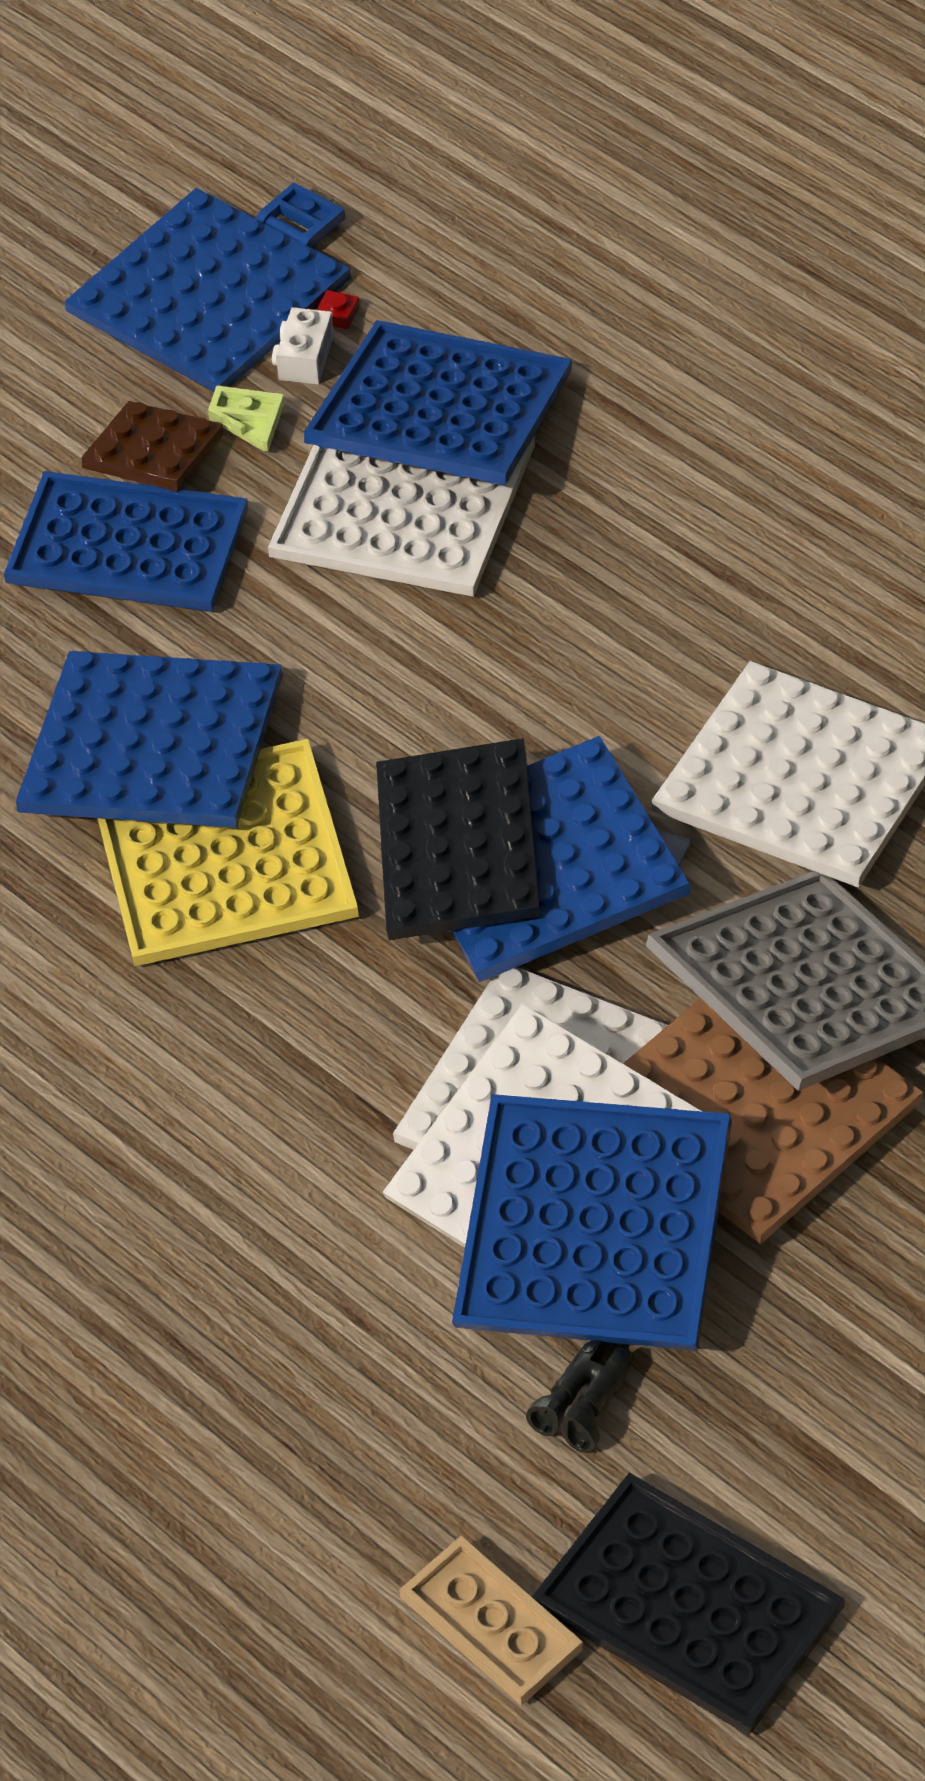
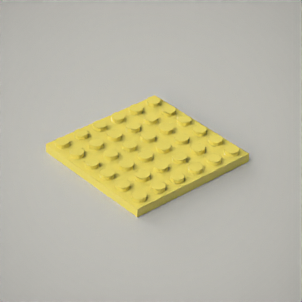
[97,739,359,967]

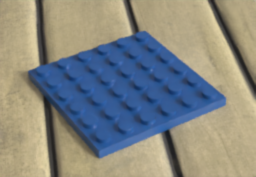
[64,188,351,392]
[304,320,572,485]
[15,651,283,828]
[451,736,691,983]
[452,1094,732,1351]

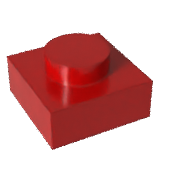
[317,290,360,329]

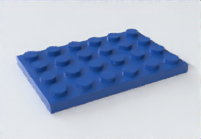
[4,471,248,612]

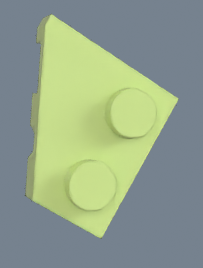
[208,386,285,451]

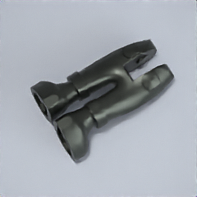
[526,1340,632,1453]

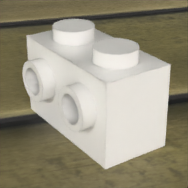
[272,307,334,385]

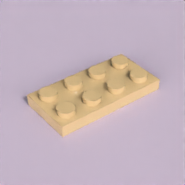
[399,1536,583,1706]

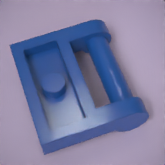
[255,182,345,250]

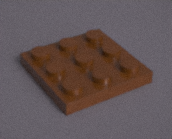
[82,401,223,492]

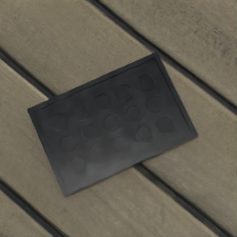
[376,738,541,940]
[532,1472,844,1736]

